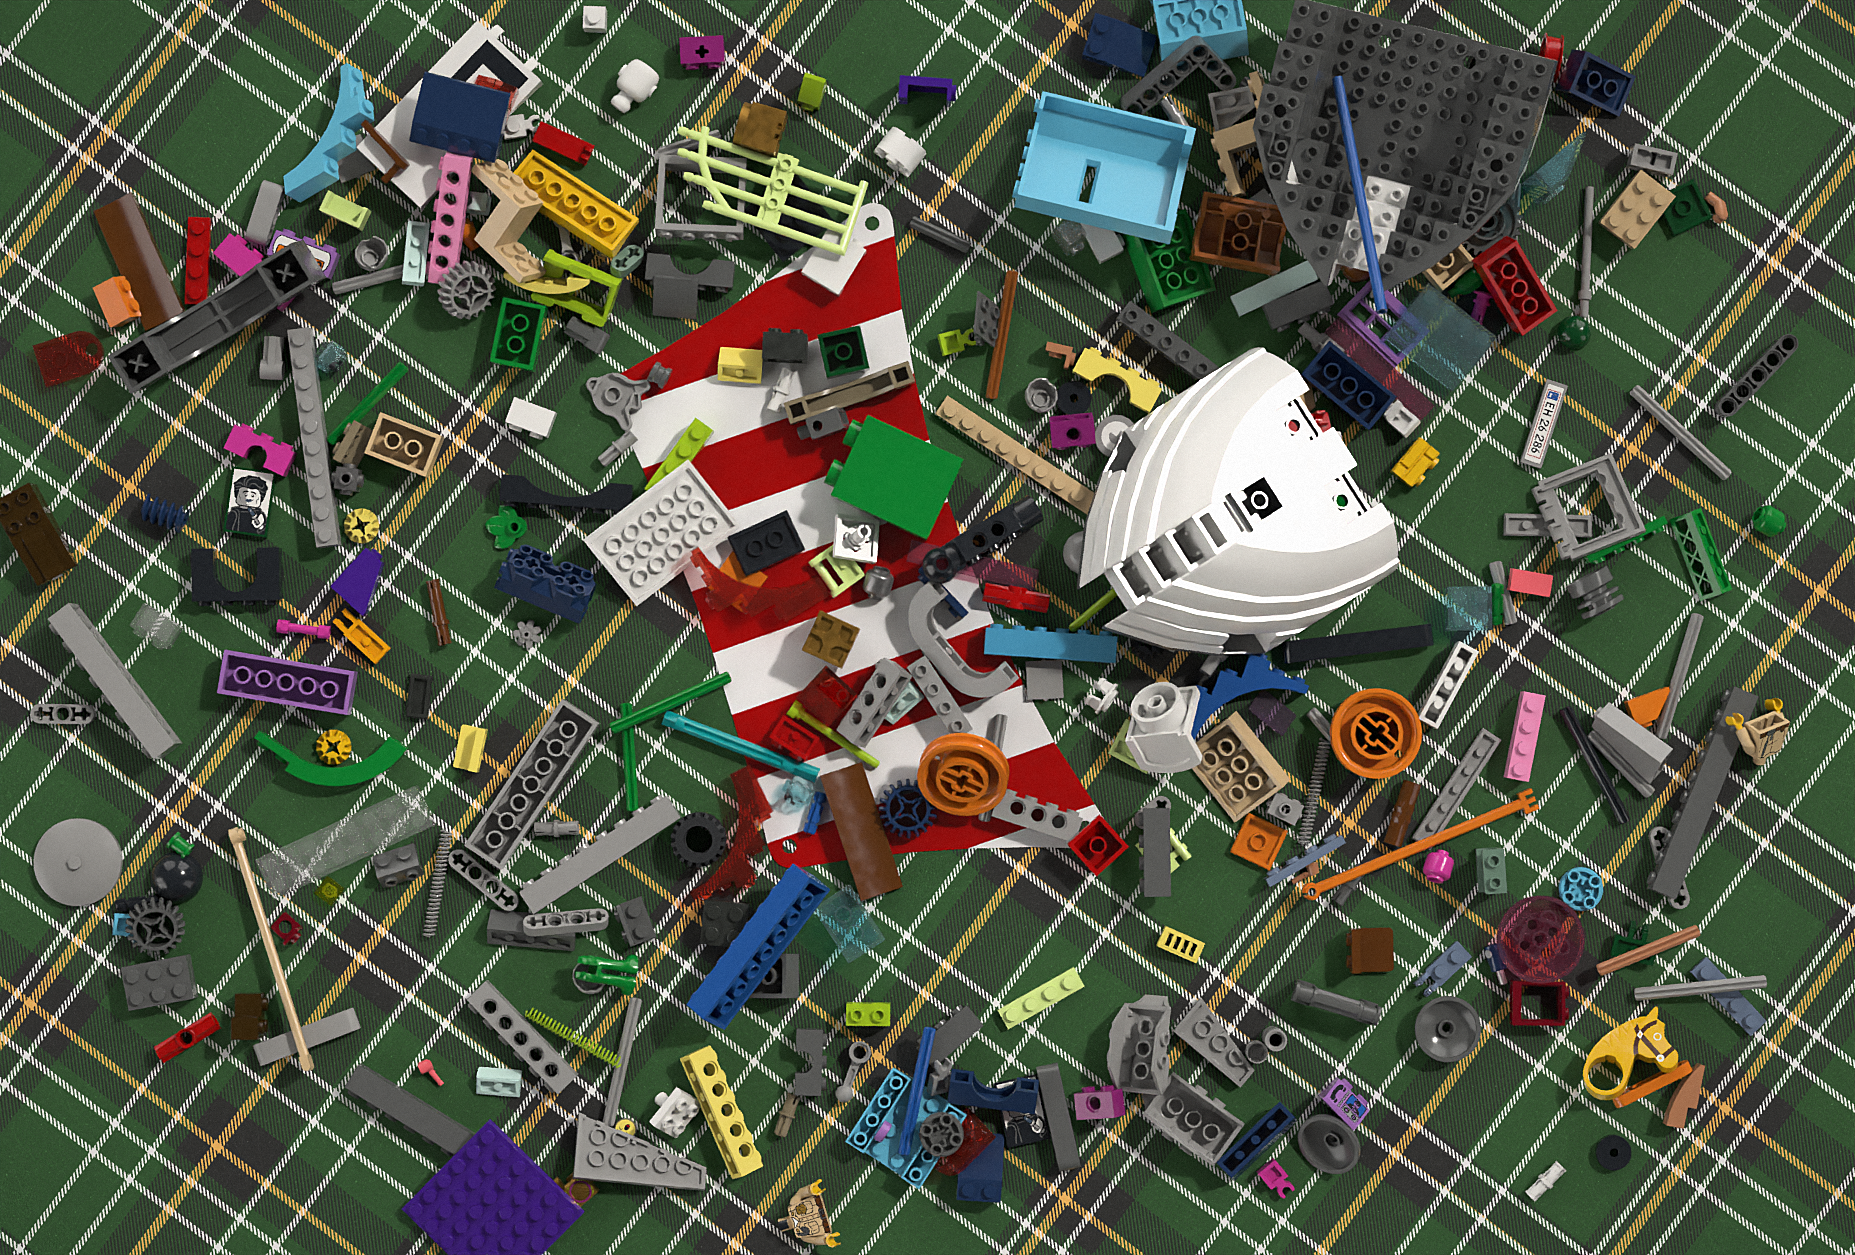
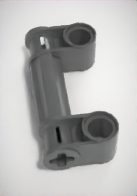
[1291,979,1382,1026]

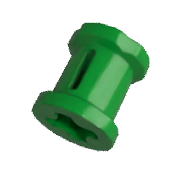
[166,832,195,859]

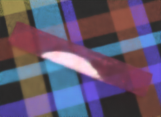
[1324,316,1434,421]
[907,540,1039,591]

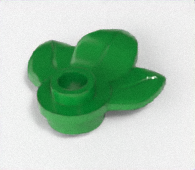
[485,505,527,549]

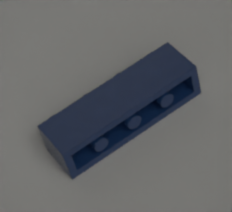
[1216,1102,1297,1181]

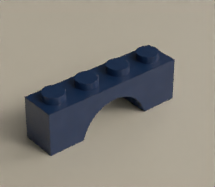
[948,1069,1039,1114]

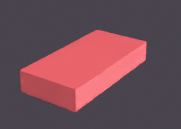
[1507,568,1553,597]

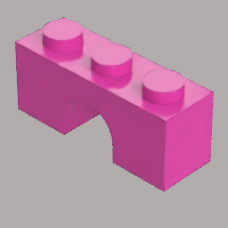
[224,423,297,477]

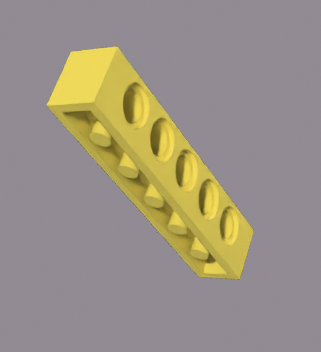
[680,1045,763,1179]

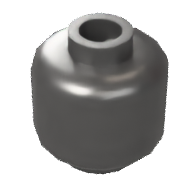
[863,566,894,600]

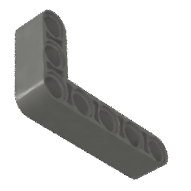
[1119,36,1236,115]

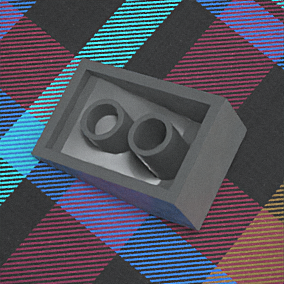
[749,954,799,998]

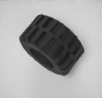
[671,812,727,867]

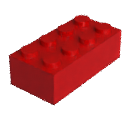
[1471,236,1558,336]

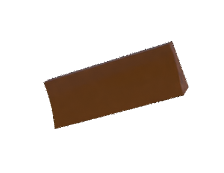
[93,192,185,331]
[820,762,903,901]

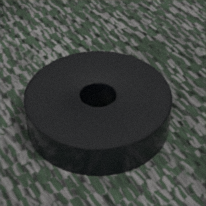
[1057,381,1092,415]
[1595,1134,1632,1170]

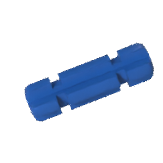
[803,791,827,834]

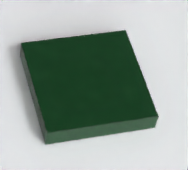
[1662,178,1713,237]

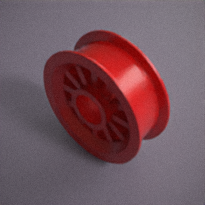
[1539,33,1564,83]

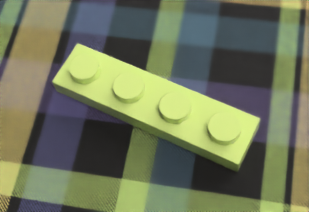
[998,967,1084,1029]

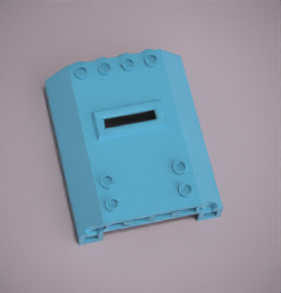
[1012,91,1196,244]

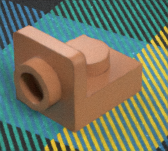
[1045,342,1076,370]

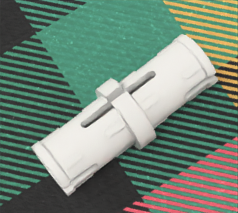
[767,368,796,413]
[1525,1161,1566,1202]

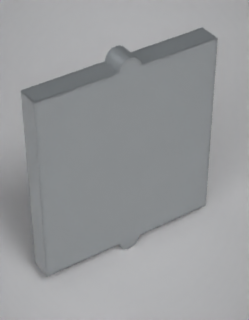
[337,134,375,183]
[1025,659,1064,701]

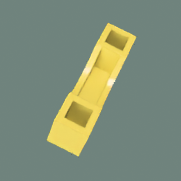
[1072,347,1162,414]

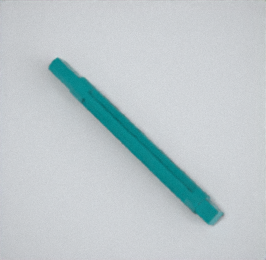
[662,710,820,783]

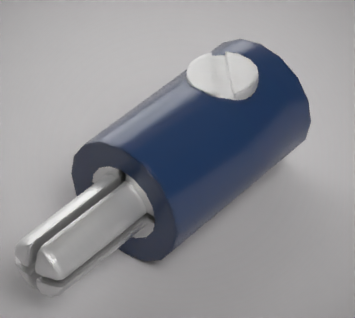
[1484,942,1507,985]

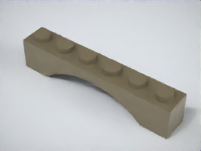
[783,361,915,426]

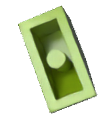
[797,72,827,112]

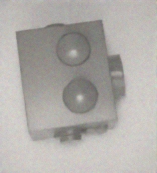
[1265,793,1304,826]

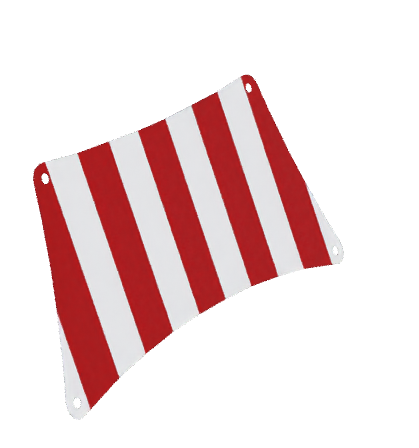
[621,203,1104,868]

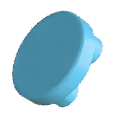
[1558,867,1603,911]

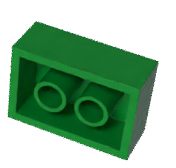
[490,297,548,372]

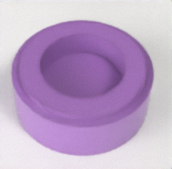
[874,1120,892,1143]

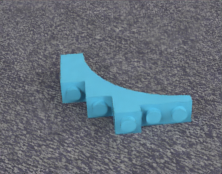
[283,63,374,203]

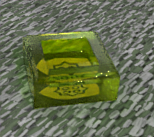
[314,875,346,906]

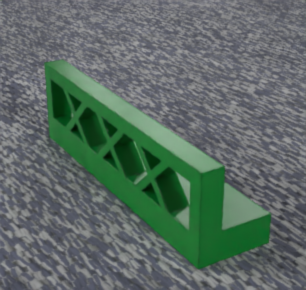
[1670,508,1732,601]

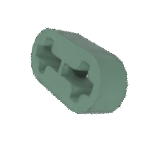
[609,245,644,278]

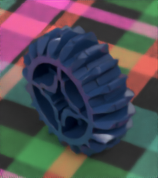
[879,779,938,838]

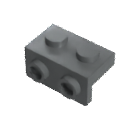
[372,843,424,888]

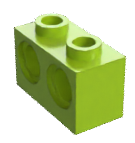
[846,1002,891,1026]

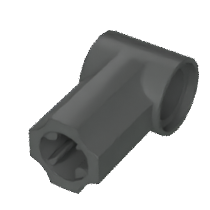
[564,316,611,355]

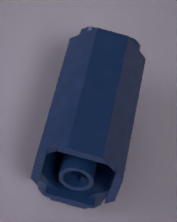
[494,544,597,624]

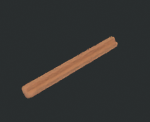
[1596,925,1700,976]

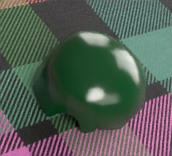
[1557,315,1591,350]

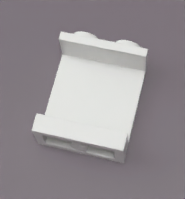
[801,229,866,296]

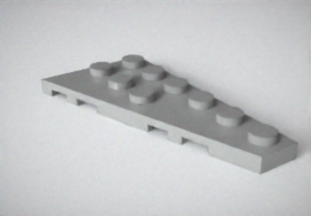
[573,1112,706,1191]

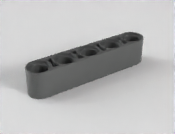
[1714,334,1799,418]
[1036,1062,1081,1172]

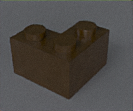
[231,992,268,1040]

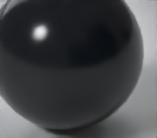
[150,851,203,904]

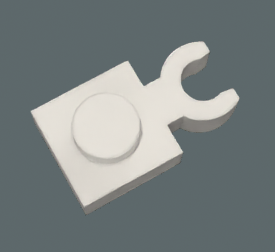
[504,114,540,140]

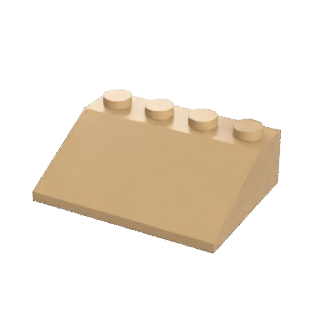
[1192,711,1290,822]

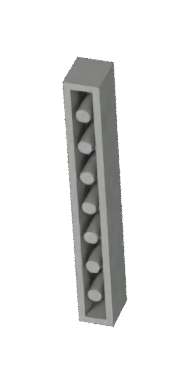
[519,794,681,914]

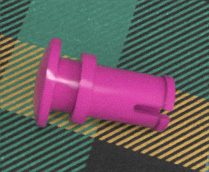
[1469,291,1493,325]

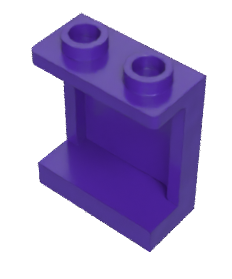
[898,75,957,107]

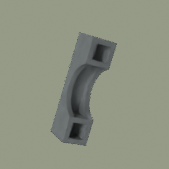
[645,253,736,293]

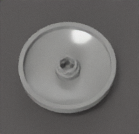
[34,818,123,906]

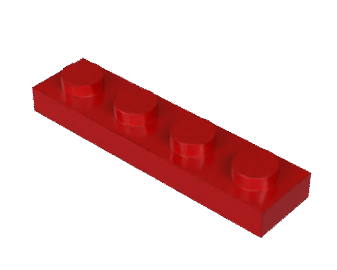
[185,217,211,305]

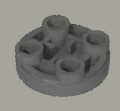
[919,1112,964,1157]

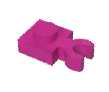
[1256,1158,1295,1198]

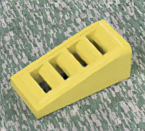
[1156,926,1205,963]

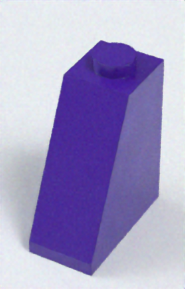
[330,548,385,616]

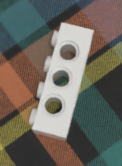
[1418,641,1479,729]

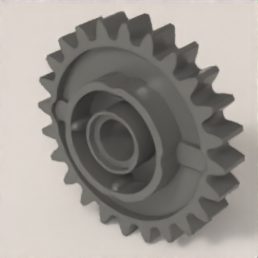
[1461,199,1523,256]

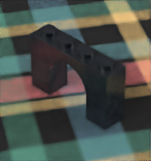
[191,547,283,606]

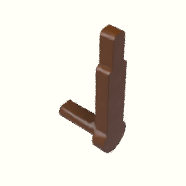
[361,119,410,184]

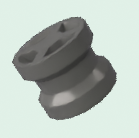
[647,361,673,389]

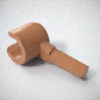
[1291,862,1319,884]

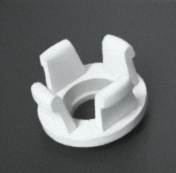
[1085,678,1118,715]

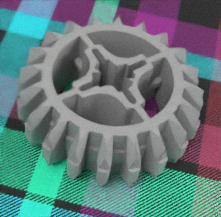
[437,260,496,319]

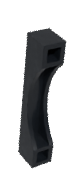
[499,474,634,515]

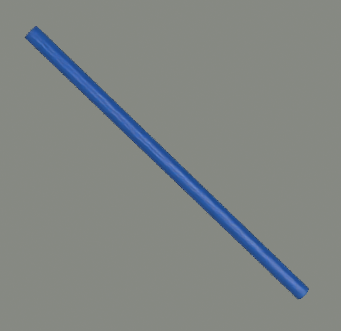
[1332,76,1388,314]

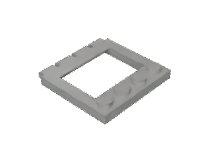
[1531,453,1646,561]

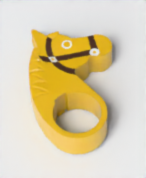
[1583,1007,1678,1100]

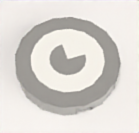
[1095,415,1134,457]

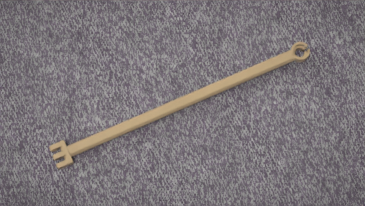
[228,827,314,1071]

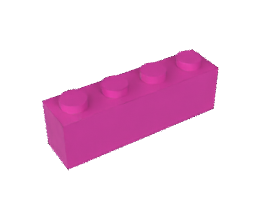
[213,233,295,312]

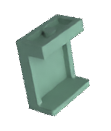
[1475,847,1507,894]

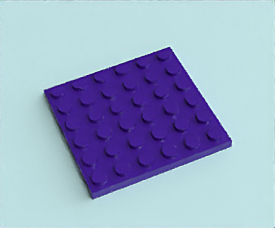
[402,1119,585,1255]

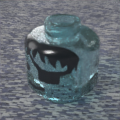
[315,340,347,374]
[781,776,815,808]

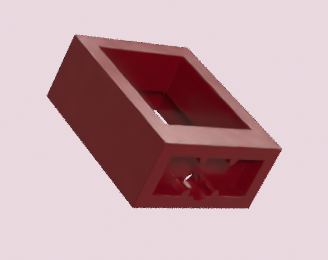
[1509,980,1569,1026]

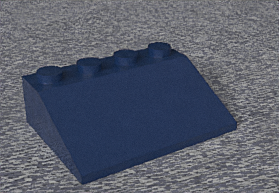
[409,72,511,163]

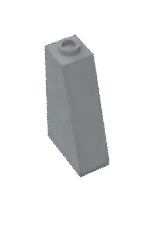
[1592,702,1673,784]

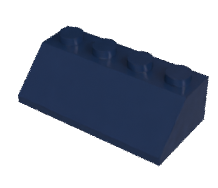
[1300,341,1397,432]

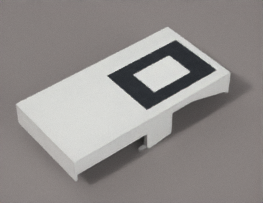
[356,20,543,211]

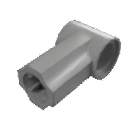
[260,336,285,380]

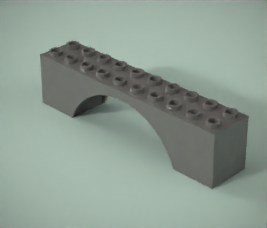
[108,240,327,394]

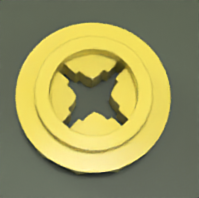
[344,509,379,543]

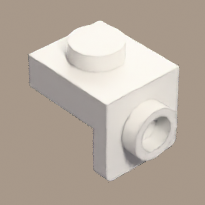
[1383,400,1421,438]

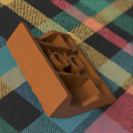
[1190,191,1286,276]

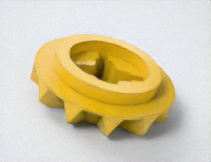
[316,730,351,765]

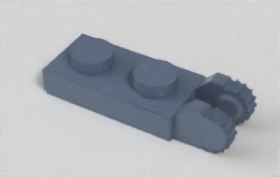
[1413,940,1472,997]

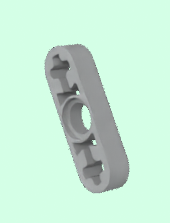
[30,704,96,724]

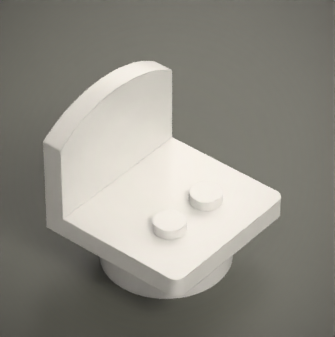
[1125,682,1202,773]

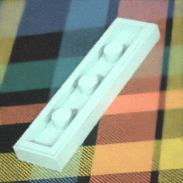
[1230,260,1318,317]

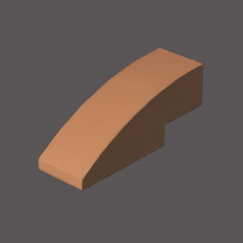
[1663,1063,1705,1129]

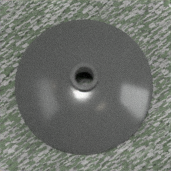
[1415,996,1481,1062]
[1298,1114,1360,1174]

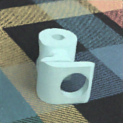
[466,192,491,216]

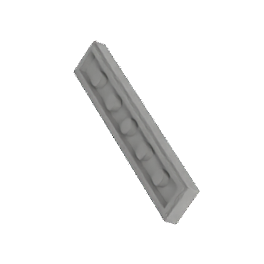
[1412,728,1501,850]

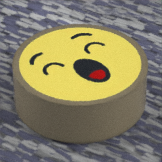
[614,1118,637,1136]

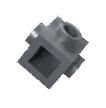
[331,463,364,495]

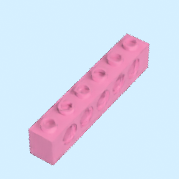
[425,151,474,284]

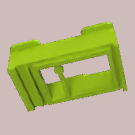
[531,249,623,327]

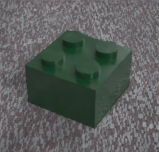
[817,325,870,380]

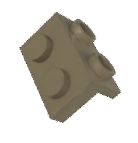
[332,420,373,469]

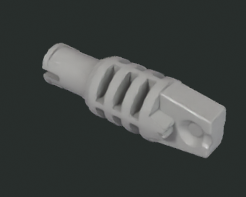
[1298,321,1345,353]

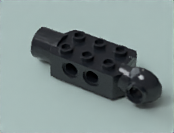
[922,495,1044,583]

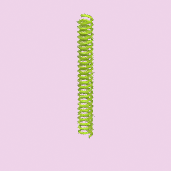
[525,1007,622,1068]

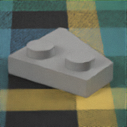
[1208,86,1255,132]

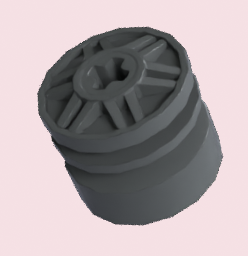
[1566,565,1624,619]

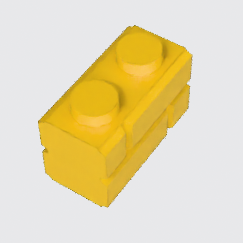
[1390,437,1440,488]

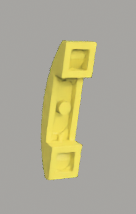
[503,271,592,294]

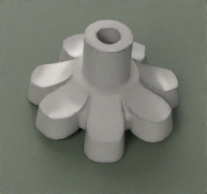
[513,620,542,649]

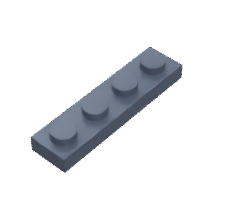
[1264,833,1346,887]
[1689,957,1766,1036]

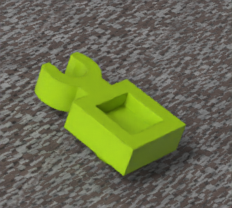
[937,329,976,356]

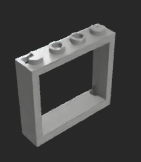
[655,155,747,242]

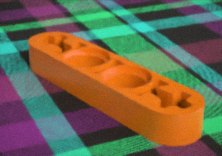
[1612,1060,1693,1108]

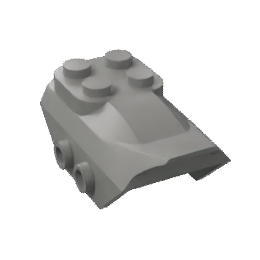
[1107,994,1171,1095]
[1141,1072,1245,1166]

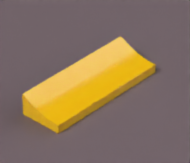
[514,149,639,259]

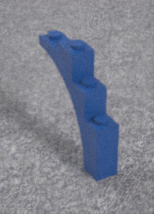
[1191,654,1309,740]

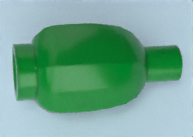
[1448,268,1483,299]

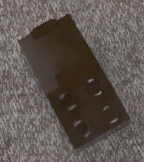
[0,483,78,586]

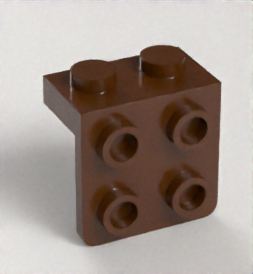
[1346,927,1394,973]

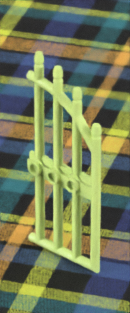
[677,126,868,256]

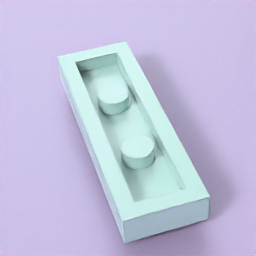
[402,221,430,286]

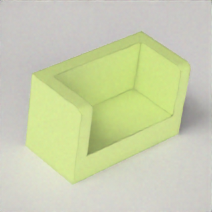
[319,190,371,231]

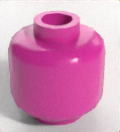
[1423,849,1454,884]

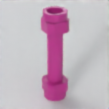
[276,619,331,639]

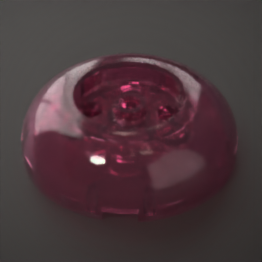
[1496,895,1585,984]

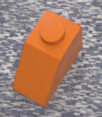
[1624,687,1670,728]

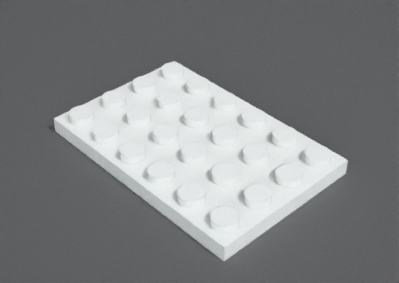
[583,460,741,606]

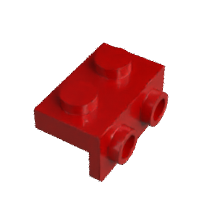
[769,715,820,761]

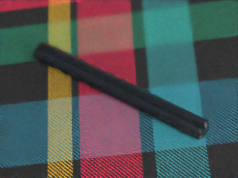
[1560,706,1631,824]

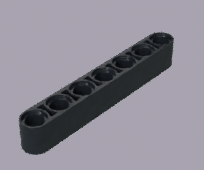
[1282,624,1434,664]

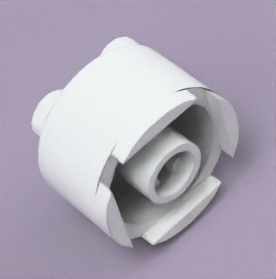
[874,127,926,177]

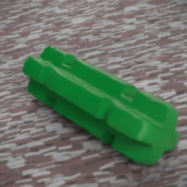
[1489,583,1504,625]

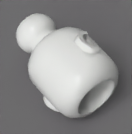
[611,59,659,113]

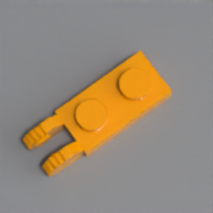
[333,608,391,664]

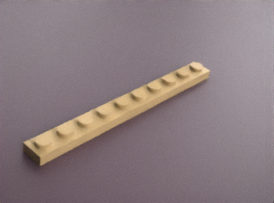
[935,396,1094,515]

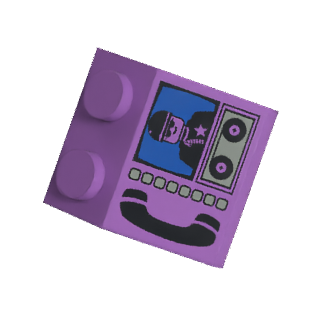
[1318,1077,1370,1131]

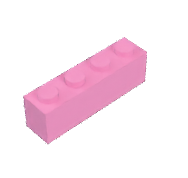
[1504,691,1546,782]

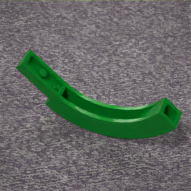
[254,731,410,786]

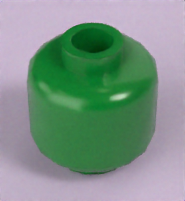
[1752,505,1786,537]

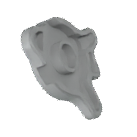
[586,373,651,431]

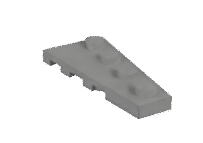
[1173,997,1254,1088]

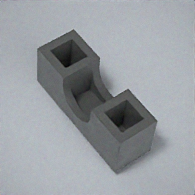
[795,1028,828,1096]

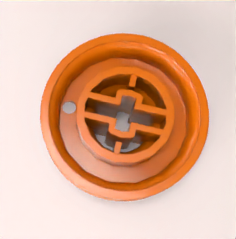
[1330,688,1422,779]
[917,733,1009,816]

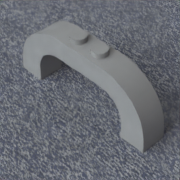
[908,581,1019,698]

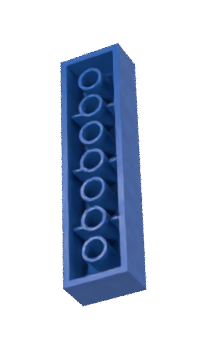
[686,864,831,1030]

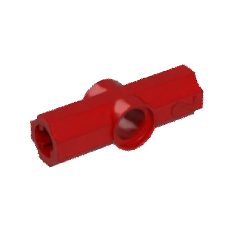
[982,583,1050,613]
[154,1012,221,1063]

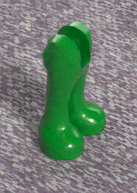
[575,954,638,996]

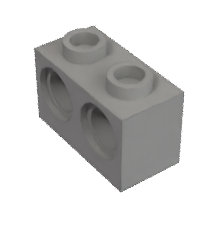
[1626,143,1678,178]

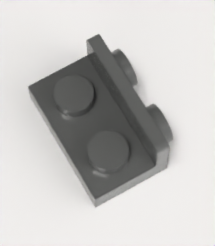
[614,896,657,947]

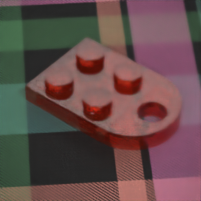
[32,331,104,388]
[934,1107,996,1176]

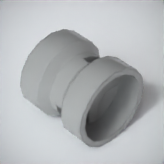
[1245,1040,1268,1064]

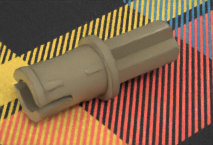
[774,1093,801,1137]

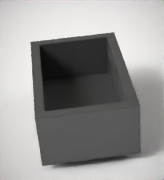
[121,954,198,1011]

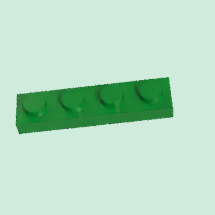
[1583,516,1668,565]

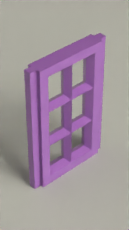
[1337,281,1430,369]

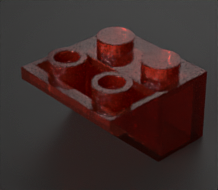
[796,666,858,727]

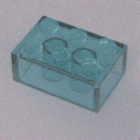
[815,884,886,964]

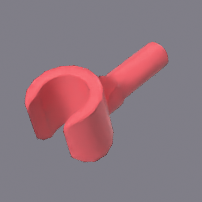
[418,1059,444,1086]

